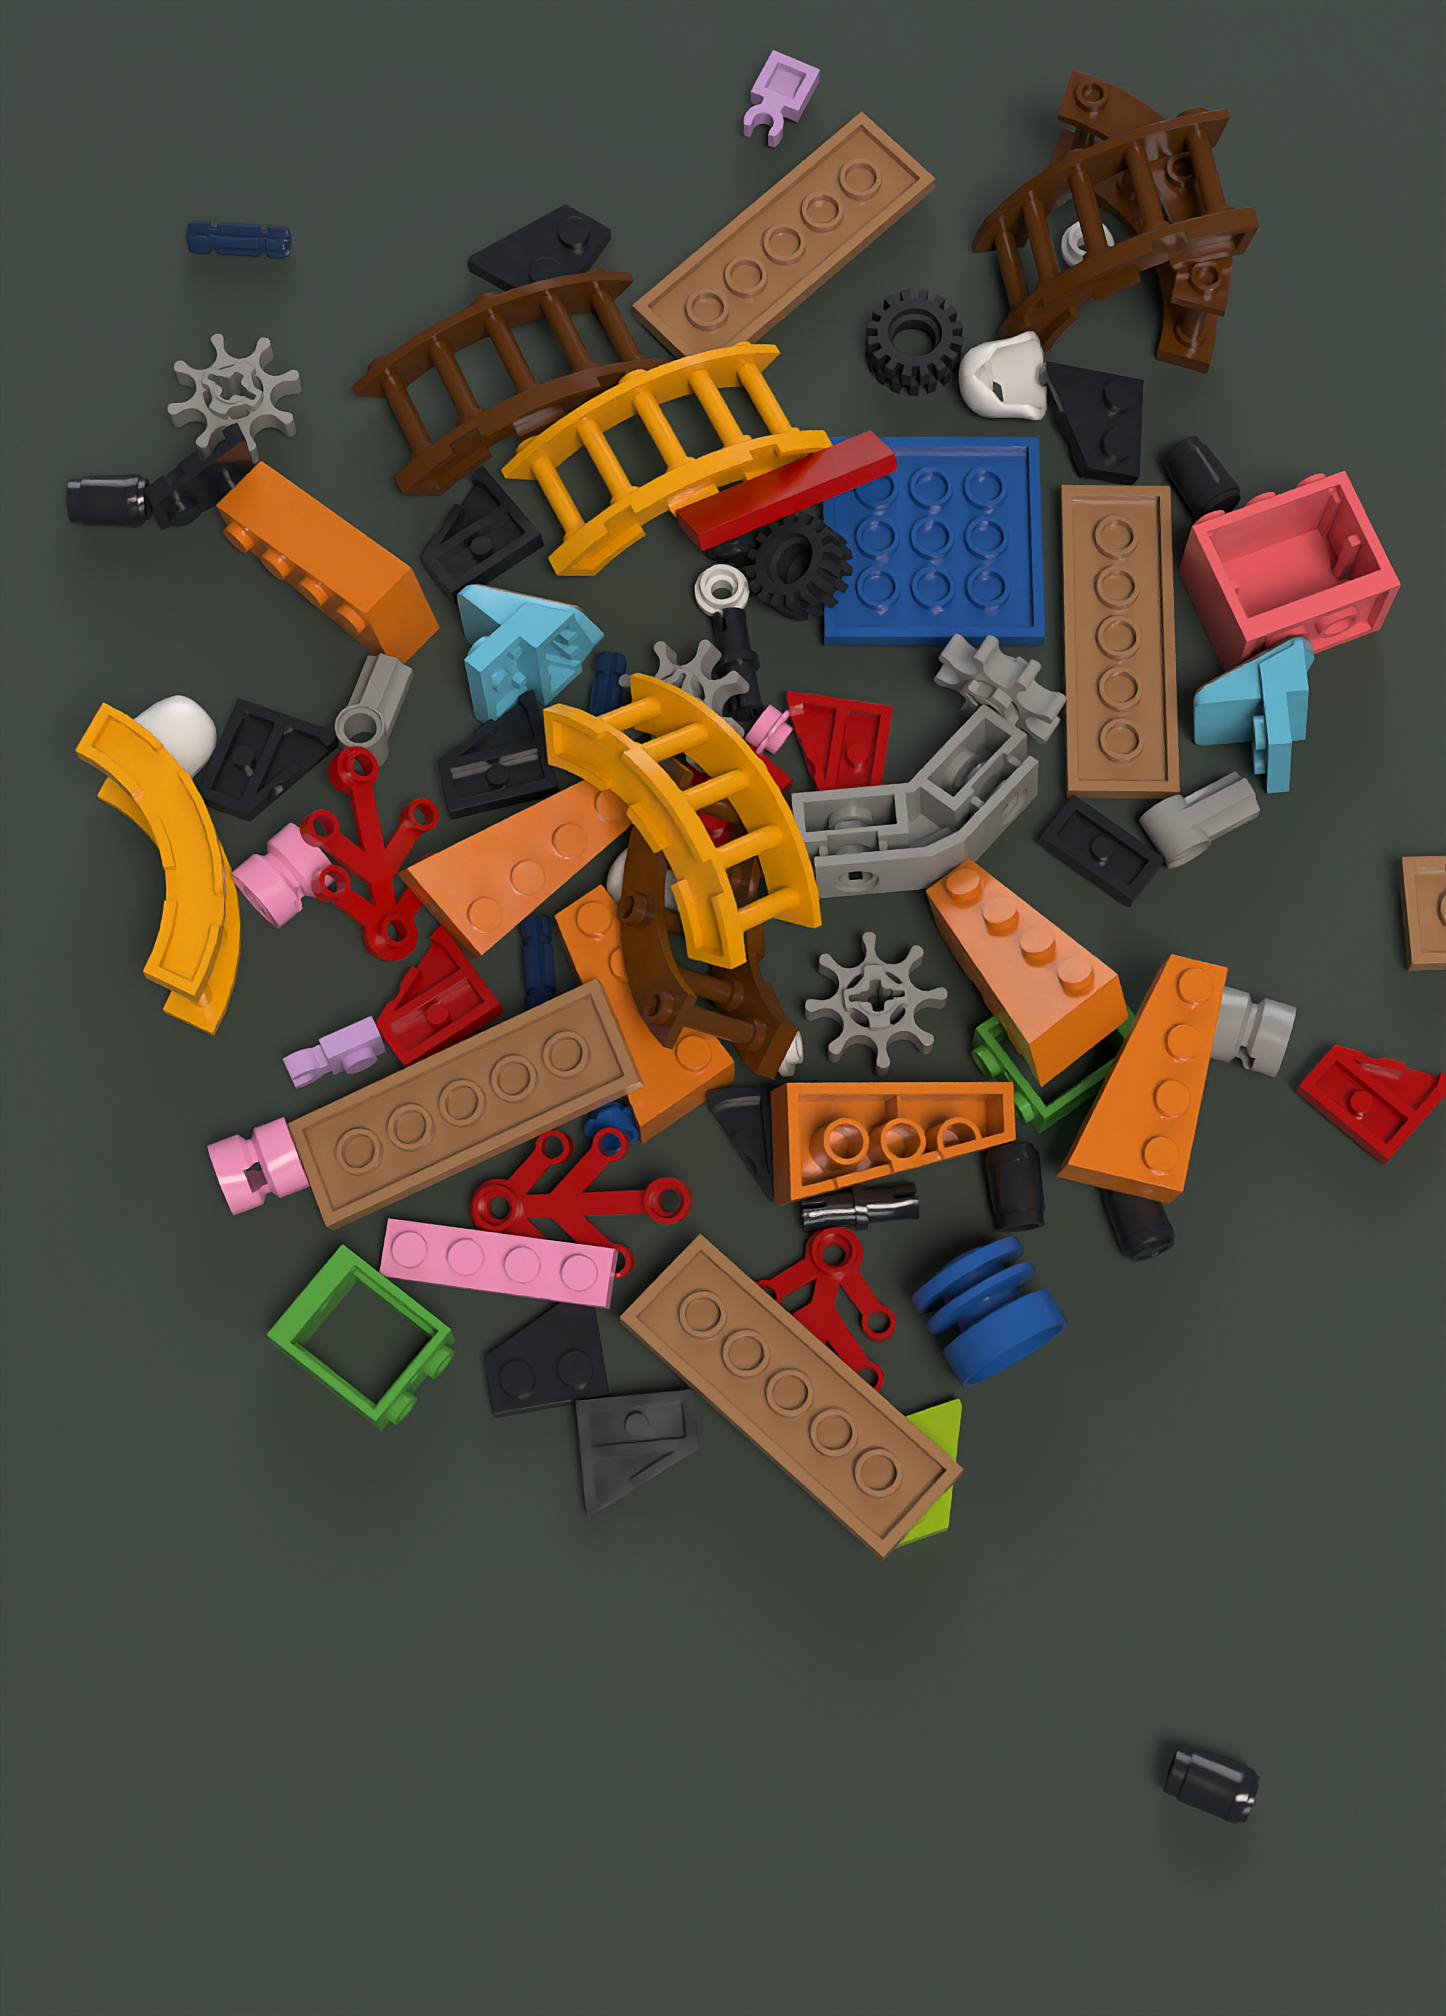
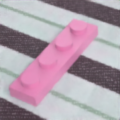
[379,1218,618,1309]

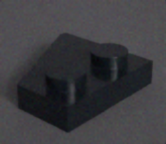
[1038,361,1144,486]
[144,422,254,530]
[198,698,338,822]
[484,1302,610,1418]

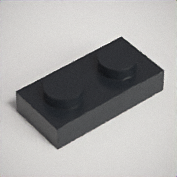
[1039,795,1165,908]

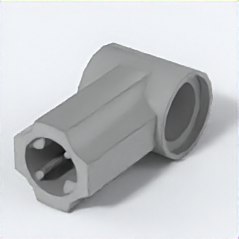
[335,653,414,771]
[1139,771,1260,869]

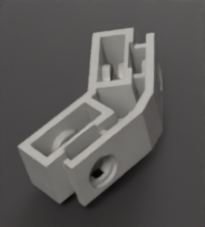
[791,704,1039,899]

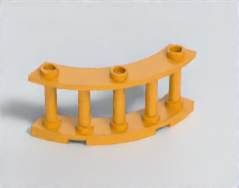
[501,341,833,576]
[543,673,822,969]
[75,702,242,1036]

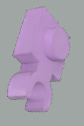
[743,50,820,148]
[283,1016,386,1089]

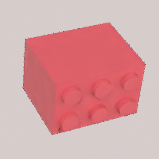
[1178,471,1401,672]

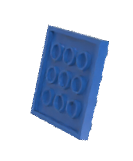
[822,437,1045,645]

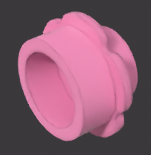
[744,704,793,755]

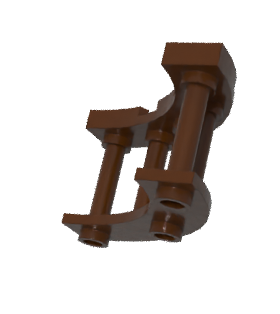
[1049,69,1233,374]
[971,107,1259,352]
[352,268,674,496]
[617,756,799,1080]

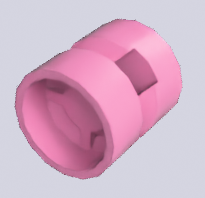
[230,823,335,929]
[207,1117,310,1216]

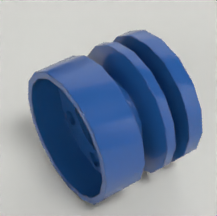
[911,1236,1069,1387]

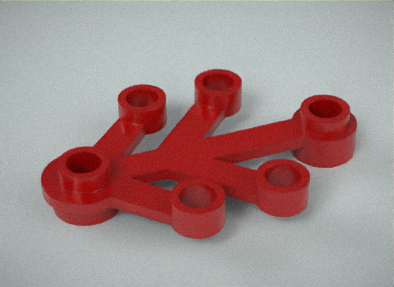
[300,746,439,962]
[470,1127,694,1279]
[755,1227,896,1393]

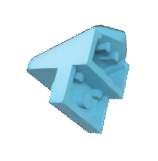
[457,584,605,724]
[1193,635,1315,794]

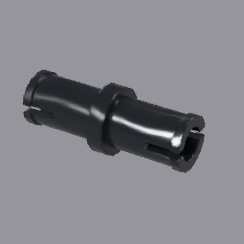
[711,607,764,722]
[799,1182,919,1233]

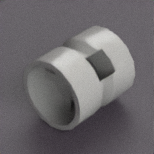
[1210,986,1297,1078]

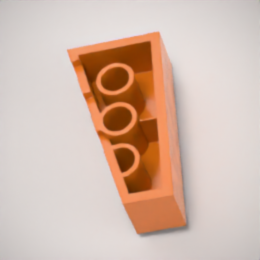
[216,461,440,664]
[398,780,633,959]
[926,858,1129,1087]
[555,884,735,1145]
[1056,954,1228,1204]
[771,1082,1016,1207]

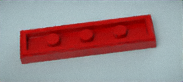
[676,430,898,551]

